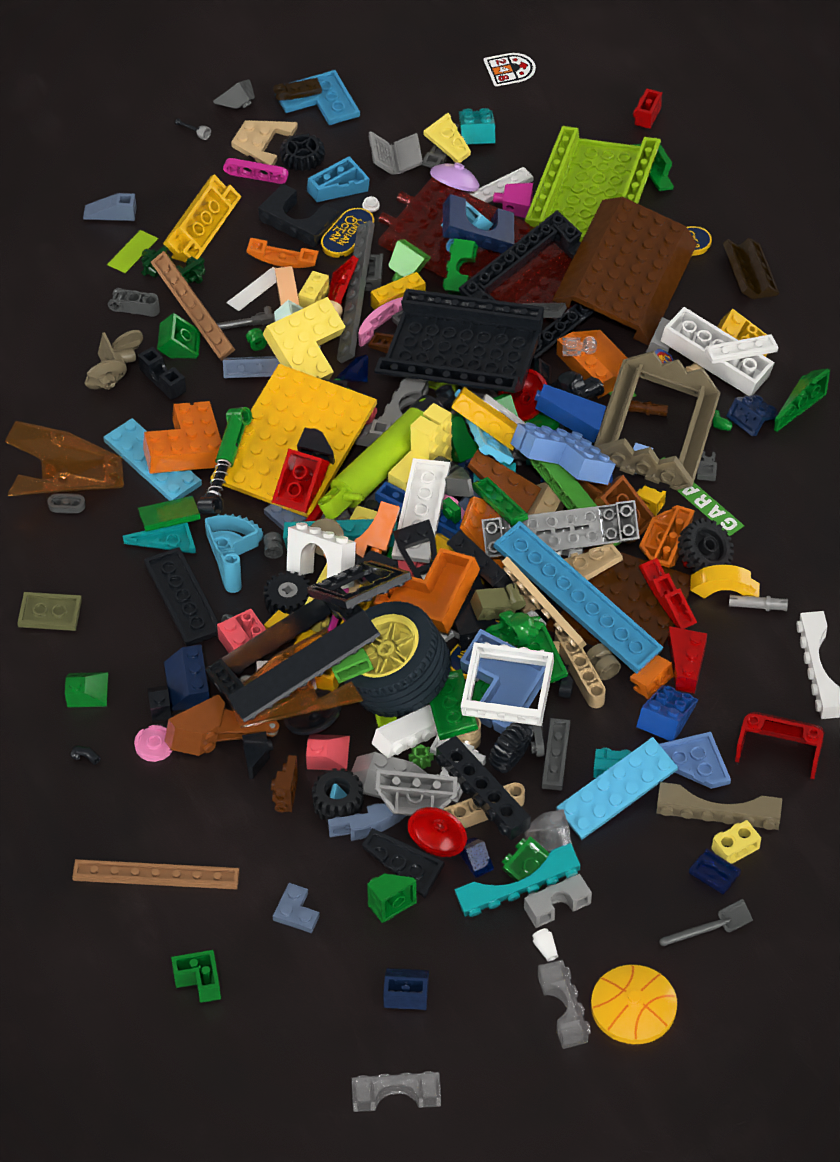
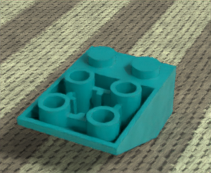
[459,108,495,144]

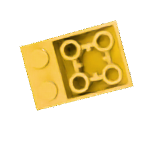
[717,309,767,357]

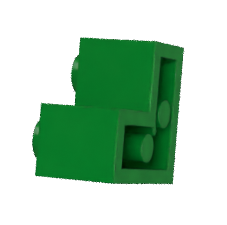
[171,950,221,1003]

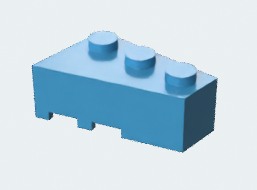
[307,156,370,202]

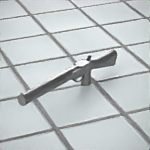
[217,306,275,330]

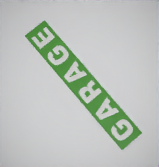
[661,457,744,536]

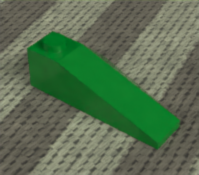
[774,368,830,432]

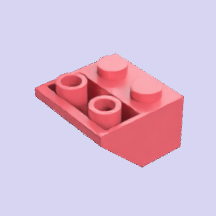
[217,609,266,653]

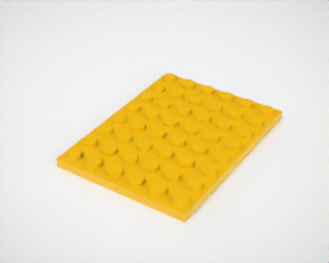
[211,364,377,518]

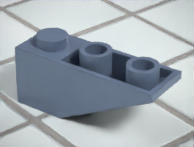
[83,193,137,221]

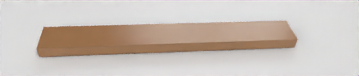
[151,251,235,361]
[72,859,240,889]

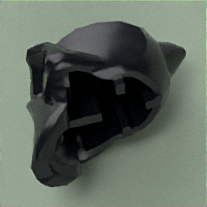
[550,371,605,399]

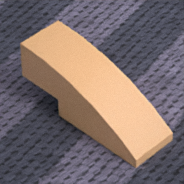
[275,266,299,305]

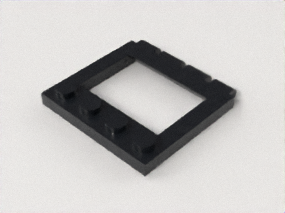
[307,560,412,610]

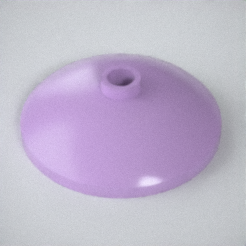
[430,163,479,191]

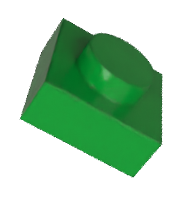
[442,497,461,524]

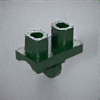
[141,246,172,278]
[176,257,206,284]

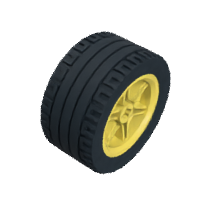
[344,601,451,717]

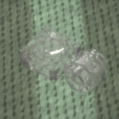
[562,336,597,356]

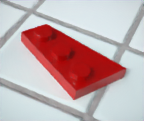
[327,255,359,305]

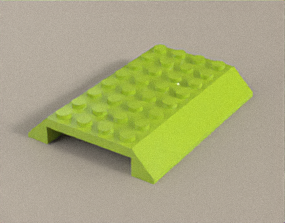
[525,126,661,242]

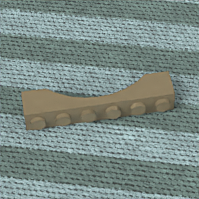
[656,782,782,830]

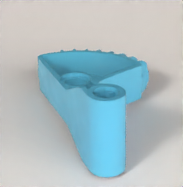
[205,513,263,593]

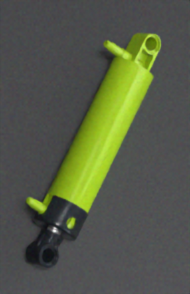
[318,384,456,519]

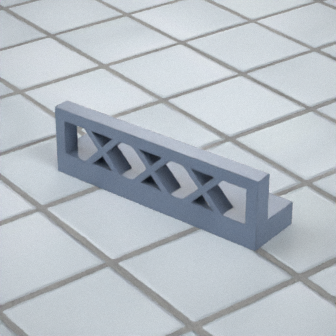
[223,356,280,378]

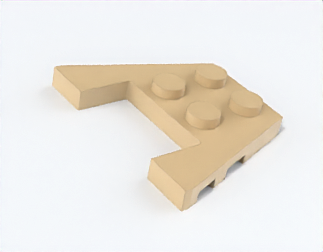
[231,120,298,165]

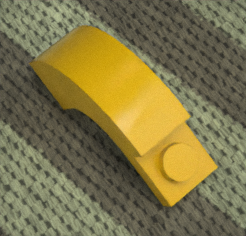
[690,565,760,599]

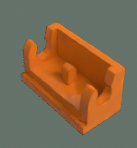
[630,655,674,700]

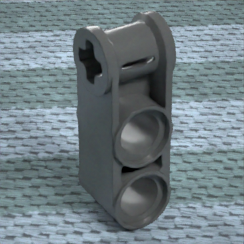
[108,288,160,317]

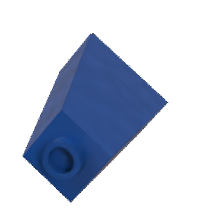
[534,384,606,443]

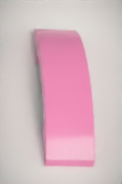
[358,297,403,347]

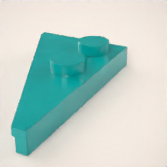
[123,523,196,553]

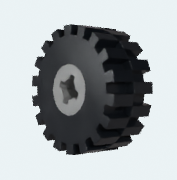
[264,571,311,615]

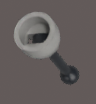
[175,118,211,140]

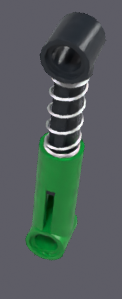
[197,407,252,515]

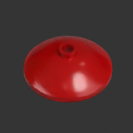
[498,369,547,421]
[408,807,467,857]

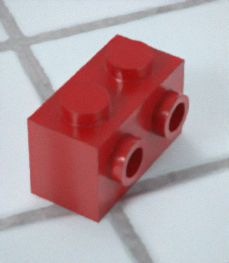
[633,88,662,129]

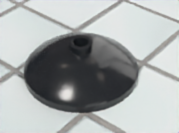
[284,690,342,735]

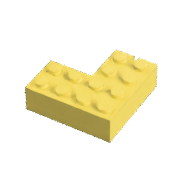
[263,297,346,380]
[388,403,452,491]

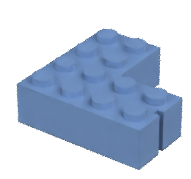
[510,422,615,485]
[460,629,546,734]

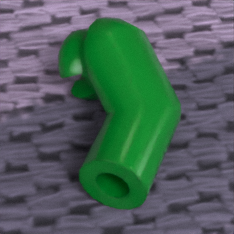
[712,410,733,431]

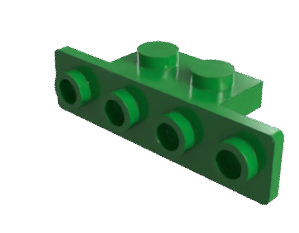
[633,144,674,191]

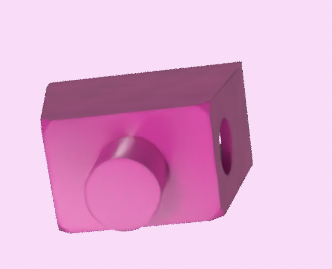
[493,183,533,218]

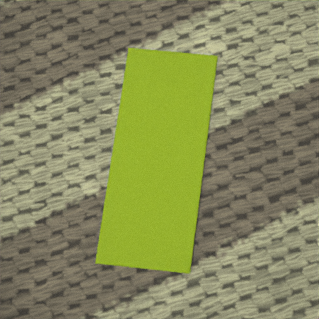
[107,230,159,273]

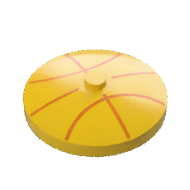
[591,965,677,1044]

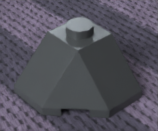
[213,80,255,109]

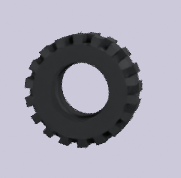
[312,768,364,822]

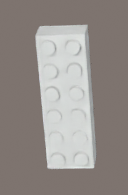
[661,307,774,396]

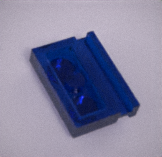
[689,849,741,895]

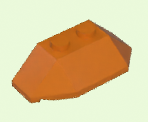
[639,505,695,568]

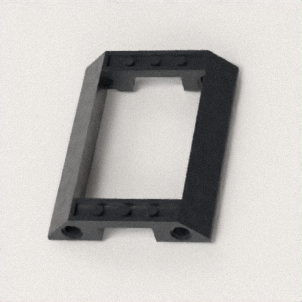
[459,210,595,361]
[205,587,380,723]

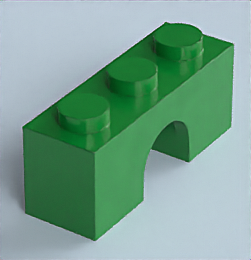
[443,238,478,296]

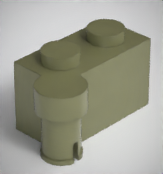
[470,583,526,620]

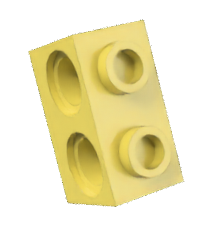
[298,271,329,308]
[712,820,761,867]

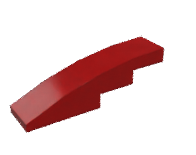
[638,558,697,629]

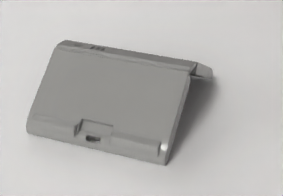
[369,131,423,175]

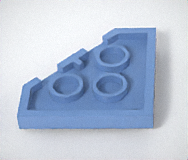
[659,732,731,789]

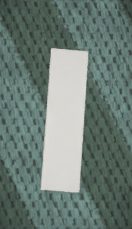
[226,267,276,311]

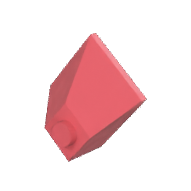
[306,734,350,771]

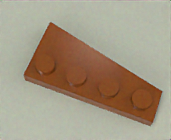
[467,449,542,513]

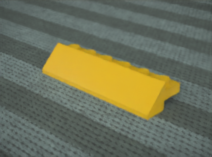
[163,174,242,263]

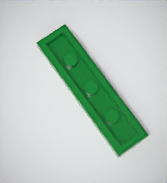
[472,477,528,526]

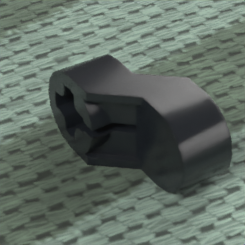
[555,664,574,699]

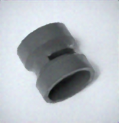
[263,532,283,559]

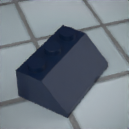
[164,645,209,711]

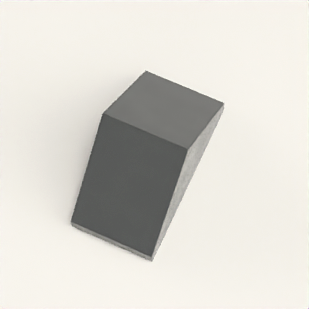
[445,467,474,497]

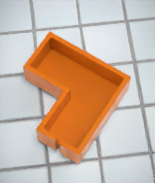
[143,401,221,473]
[373,548,480,634]

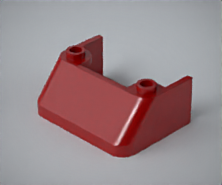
[735,712,825,779]

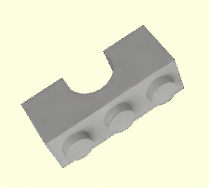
[524,874,592,928]

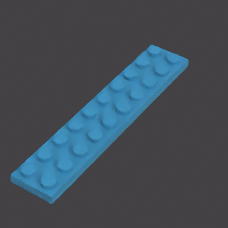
[493,521,664,674]

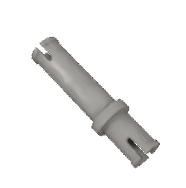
[729,594,788,611]

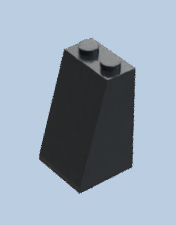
[451,575,496,650]

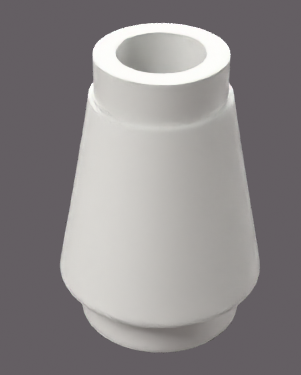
[533,928,558,962]

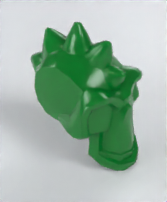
[485,610,544,647]

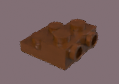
[271,755,298,812]

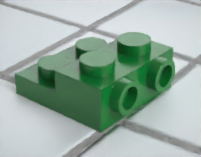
[501,836,550,892]

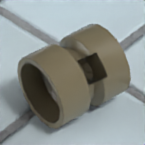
[586,643,621,680]

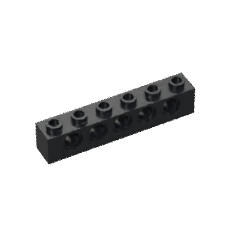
[436,736,531,840]

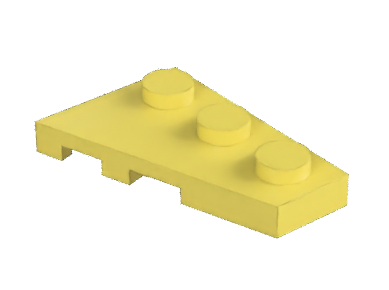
[424,113,471,163]

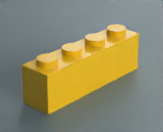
[451,387,517,451]

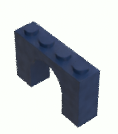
[443,194,514,253]

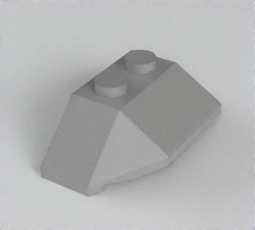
[351,752,428,799]
[375,769,458,816]

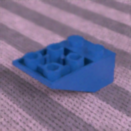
[636,685,699,741]

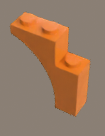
[324,501,400,558]

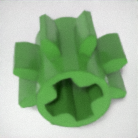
[409,744,434,769]

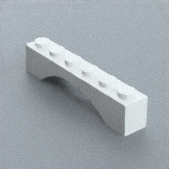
[796,611,840,719]

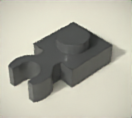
[697,451,717,481]

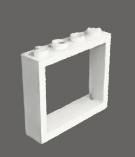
[461,642,554,726]

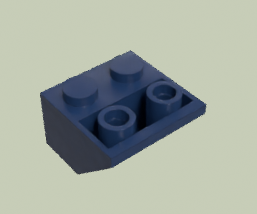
[383,968,429,1010]

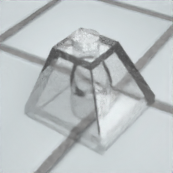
[524,809,572,853]

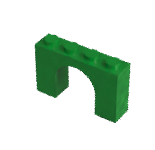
[451,393,519,463]

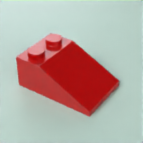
[272,449,330,513]

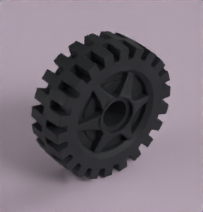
[678,518,734,573]

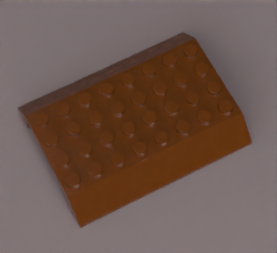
[552,197,697,346]

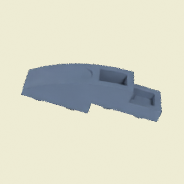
[328,803,407,841]

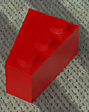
[668,626,707,694]

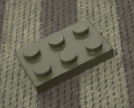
[17,592,82,631]

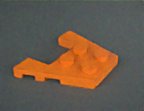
[460,496,504,569]

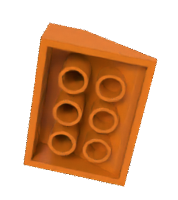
[557,330,642,399]

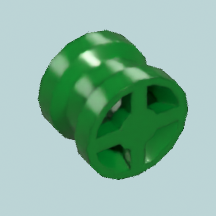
[246,328,268,351]

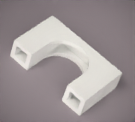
[287,522,356,589]

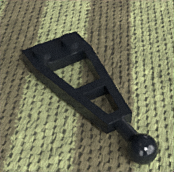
[393,519,437,579]

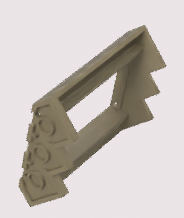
[594,351,721,490]

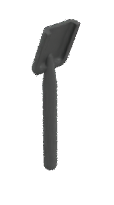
[659,899,754,946]

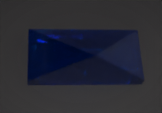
[334,354,368,382]

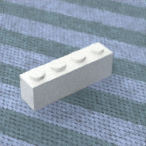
[372,705,438,758]

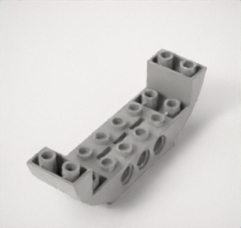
[482,500,640,558]

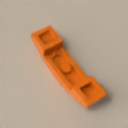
[247,238,319,268]

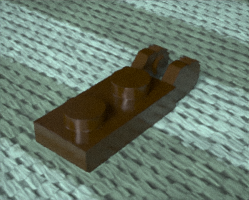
[273,78,322,101]

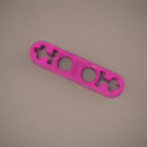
[223,158,289,184]

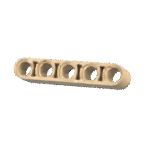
[554,629,606,708]
[443,782,525,828]

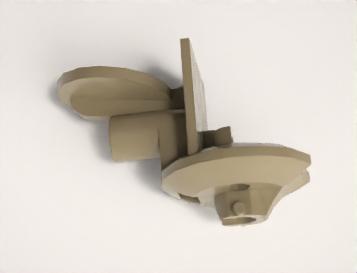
[85,330,143,390]

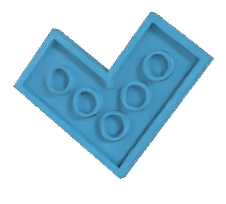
[275,70,360,125]

